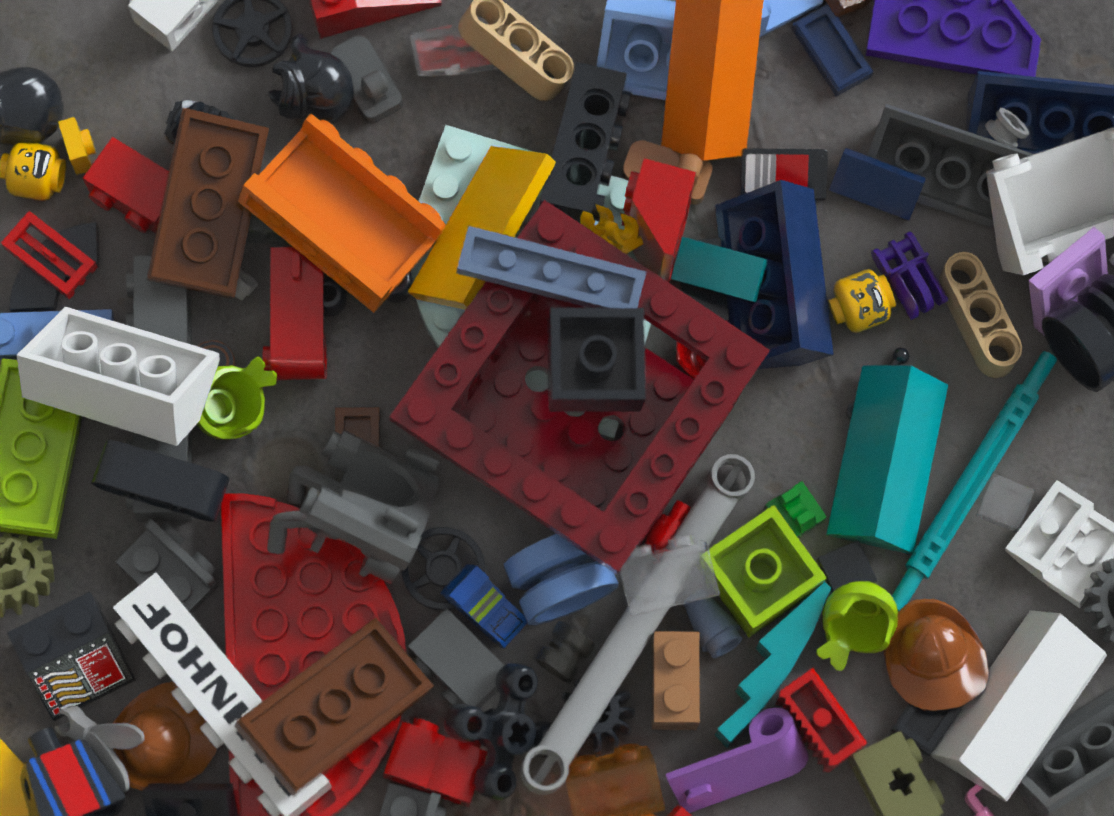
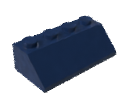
[715,180,834,369]

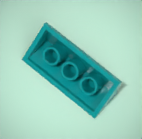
[826,365,948,555]

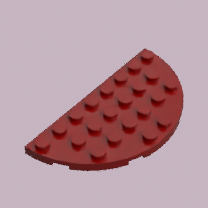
[221,493,407,816]

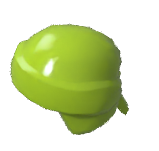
[196,357,277,439]
[816,581,898,671]

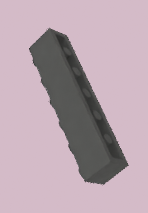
[126,255,193,523]

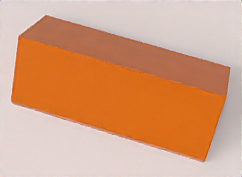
[661,0,763,161]

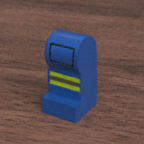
[440,564,527,649]

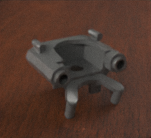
[267,430,439,584]

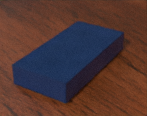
[792,4,874,97]
[829,148,926,221]

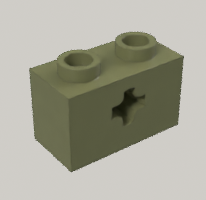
[847,731,945,816]

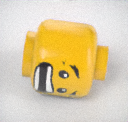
[0,143,66,201]

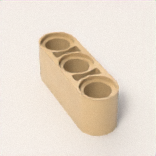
[458,0,574,101]
[939,252,1022,378]

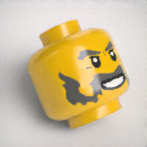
[828,269,896,333]

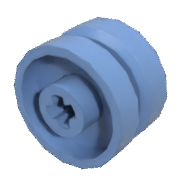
[504,534,618,625]

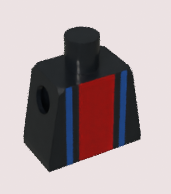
[20,728,126,816]

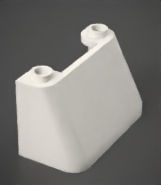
[986,127,1114,275]

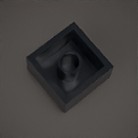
[547,308,646,412]

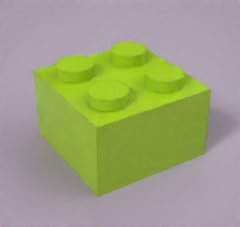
[697,505,827,638]

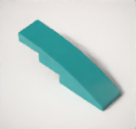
[715,582,831,748]

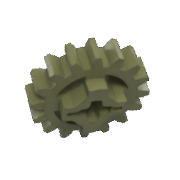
[0,532,55,617]

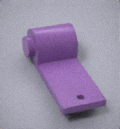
[666,707,808,813]

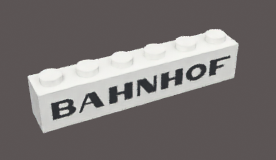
[113,573,332,816]

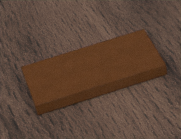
[146,108,269,299]
[234,618,434,797]

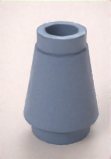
[682,589,742,658]

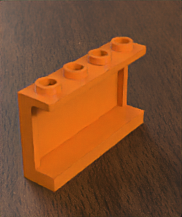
[238,114,446,313]

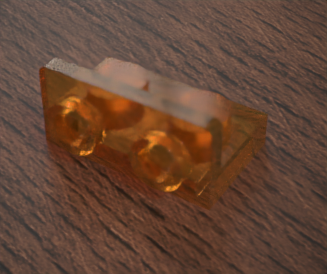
[560,743,666,816]

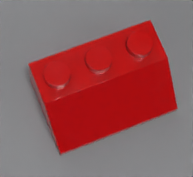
[621,158,696,283]

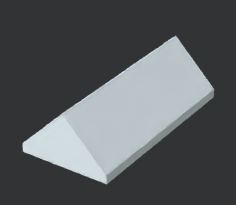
[930,610,1107,802]

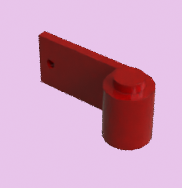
[262,247,327,380]

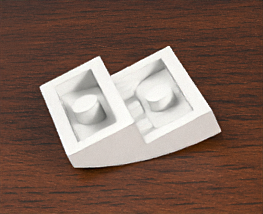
[1005,480,1114,608]

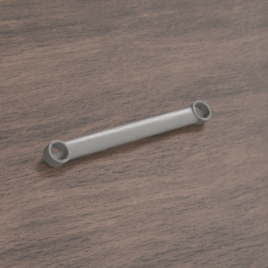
[520,454,755,795]

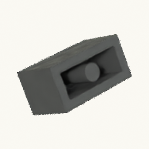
[408,608,504,709]

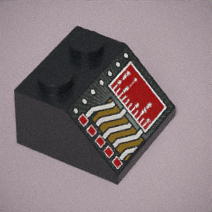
[7,592,136,721]

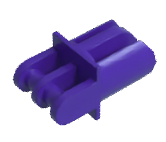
[871,232,949,320]

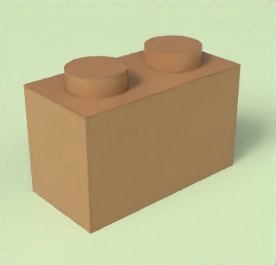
[651,631,700,730]

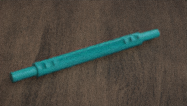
[892,351,1057,611]

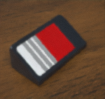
[740,148,828,200]

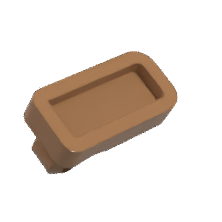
[623,140,713,205]

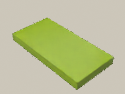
[0,358,82,539]

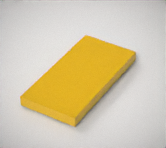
[408,146,556,310]

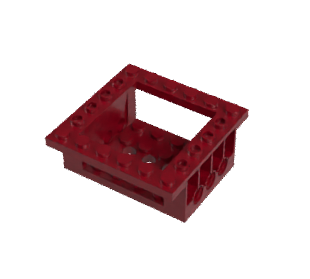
[389,200,770,575]

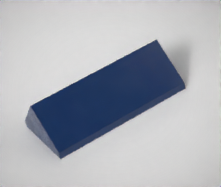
[966,71,1114,154]

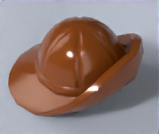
[884,599,989,711]
[113,682,217,791]

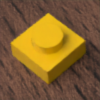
[58,117,96,175]

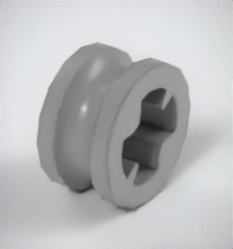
[985,108,1029,148]

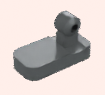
[331,36,403,124]

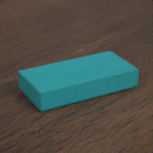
[671,237,768,302]

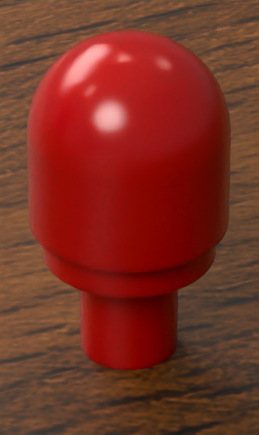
[645,500,691,560]

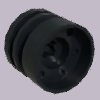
[1042,274,1114,392]

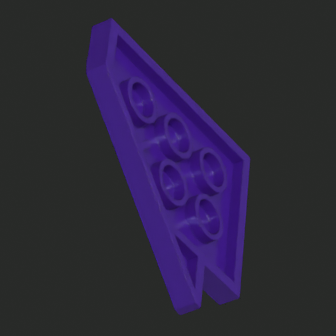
[865,0,1041,77]

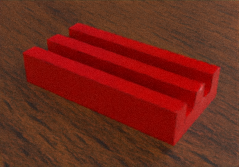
[1,211,98,300]

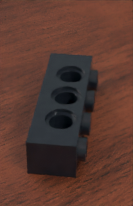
[539,62,632,224]

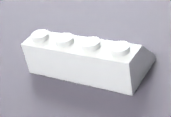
[17,307,219,446]

